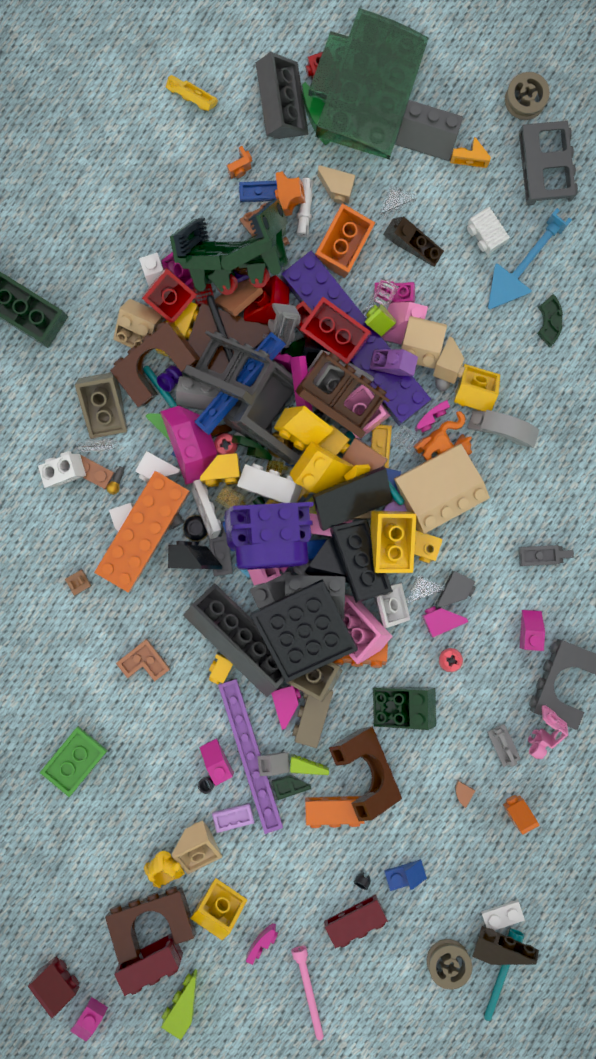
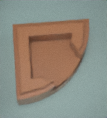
[455,780,475,808]

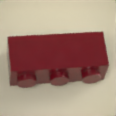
[324,894,388,949]

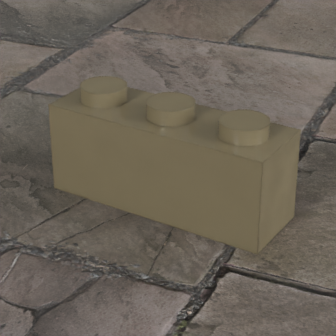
[292,690,333,748]

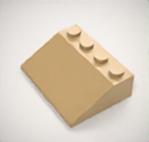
[394,444,490,534]

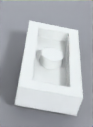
[481,900,525,931]

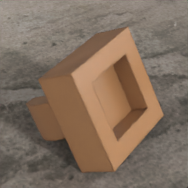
[65,570,92,596]

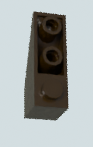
[383,216,444,267]
[472,926,539,965]

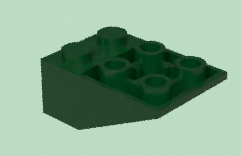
[373,687,436,730]

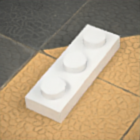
[191,479,222,540]

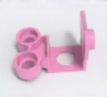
[528,705,568,759]

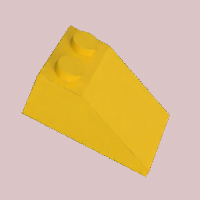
[290,441,354,493]
[371,511,416,573]

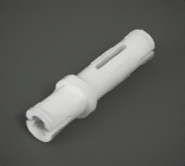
[296,178,314,237]

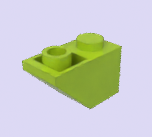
[365,304,397,336]

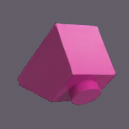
[422,606,468,637]
[519,610,545,651]
[271,685,301,730]
[199,738,234,786]
[70,997,108,1041]

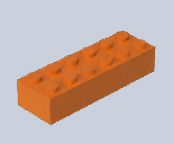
[94,471,191,593]

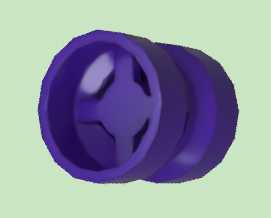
[156,365,183,392]

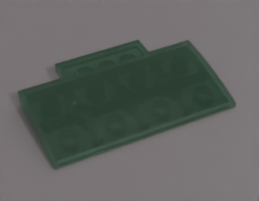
[308,8,429,160]

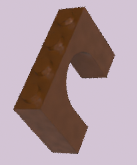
[110,321,200,407]
[329,726,402,821]
[105,886,196,964]

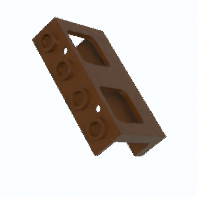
[295,351,390,439]

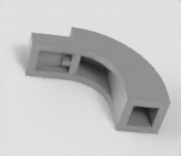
[467,410,539,448]

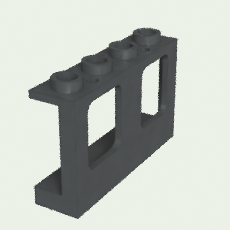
[519,120,578,206]
[183,331,275,406]

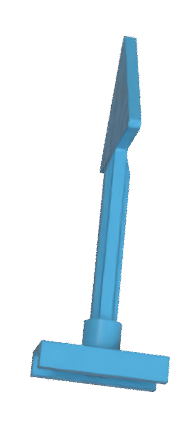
[488,208,572,309]

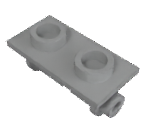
[487,724,521,767]

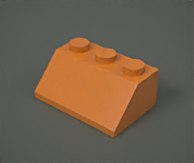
[315,203,376,278]

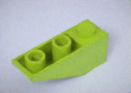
[161,969,197,1040]

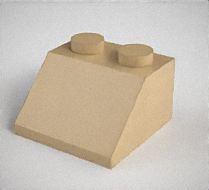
[400,316,447,369]

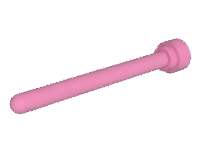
[291,945,324,1041]

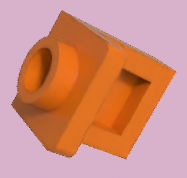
[227,146,253,179]

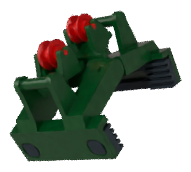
[170,198,288,295]

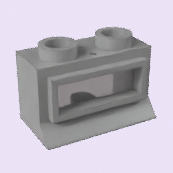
[263,303,301,348]

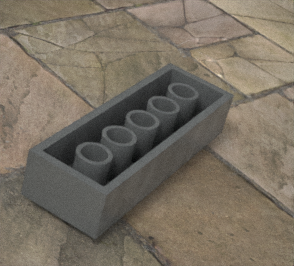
[183,583,285,697]

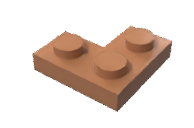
[116,639,170,682]

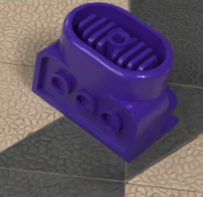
[225,502,314,570]

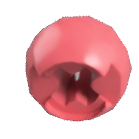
[214,433,238,455]
[439,648,463,673]

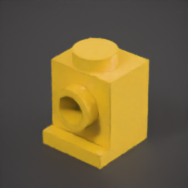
[209,653,233,684]

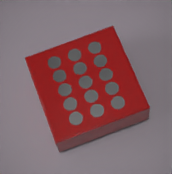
[193,284,214,307]

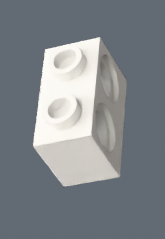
[38,451,86,488]

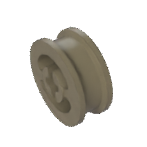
[505,72,550,120]
[426,939,472,990]

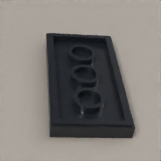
[312,466,393,531]
[330,519,393,603]

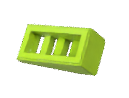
[290,754,329,775]

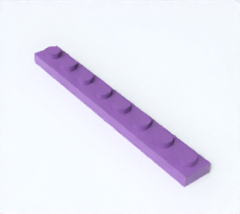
[218,678,283,834]

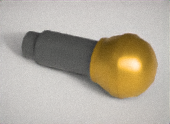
[106,466,125,495]

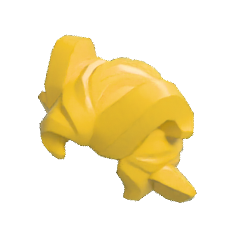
[144,851,185,888]

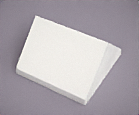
[375,583,410,628]

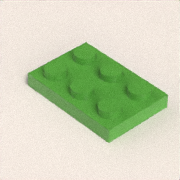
[40,726,108,797]

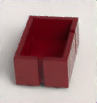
[114,933,183,996]

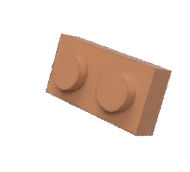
[80,455,115,489]

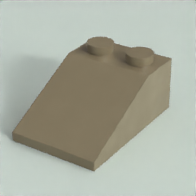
[75,372,128,439]

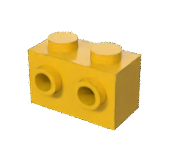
[414,530,443,564]

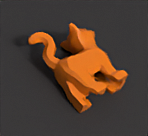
[413,411,472,461]

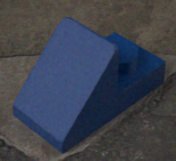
[384,859,427,891]

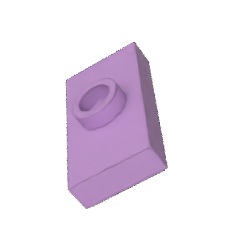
[212,803,255,833]

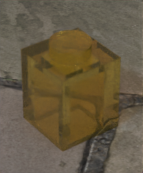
[215,484,246,509]

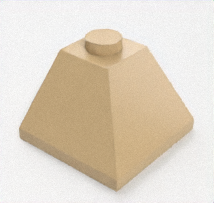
[172,821,222,874]

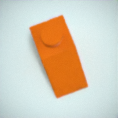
[503,795,540,835]

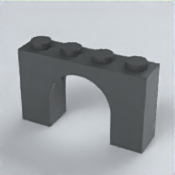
[529,639,596,730]

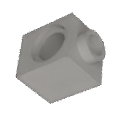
[257,752,290,776]

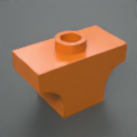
[275,171,306,216]

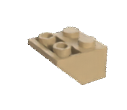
[113,298,163,355]

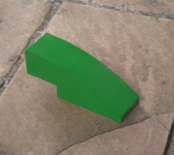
[302,82,337,146]

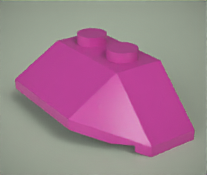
[160,406,217,485]

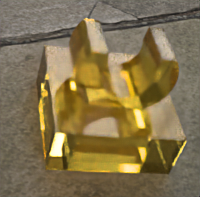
[266,460,288,478]

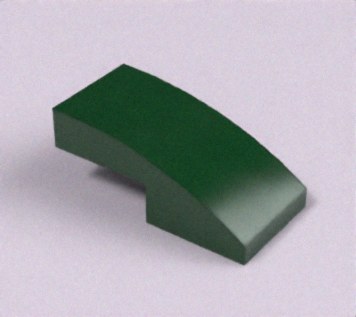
[231,435,272,461]

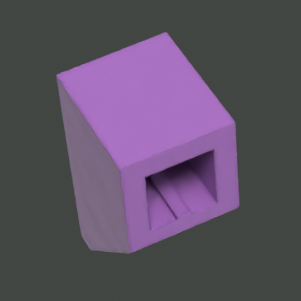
[370,349,418,376]

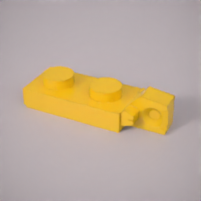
[166,75,218,111]

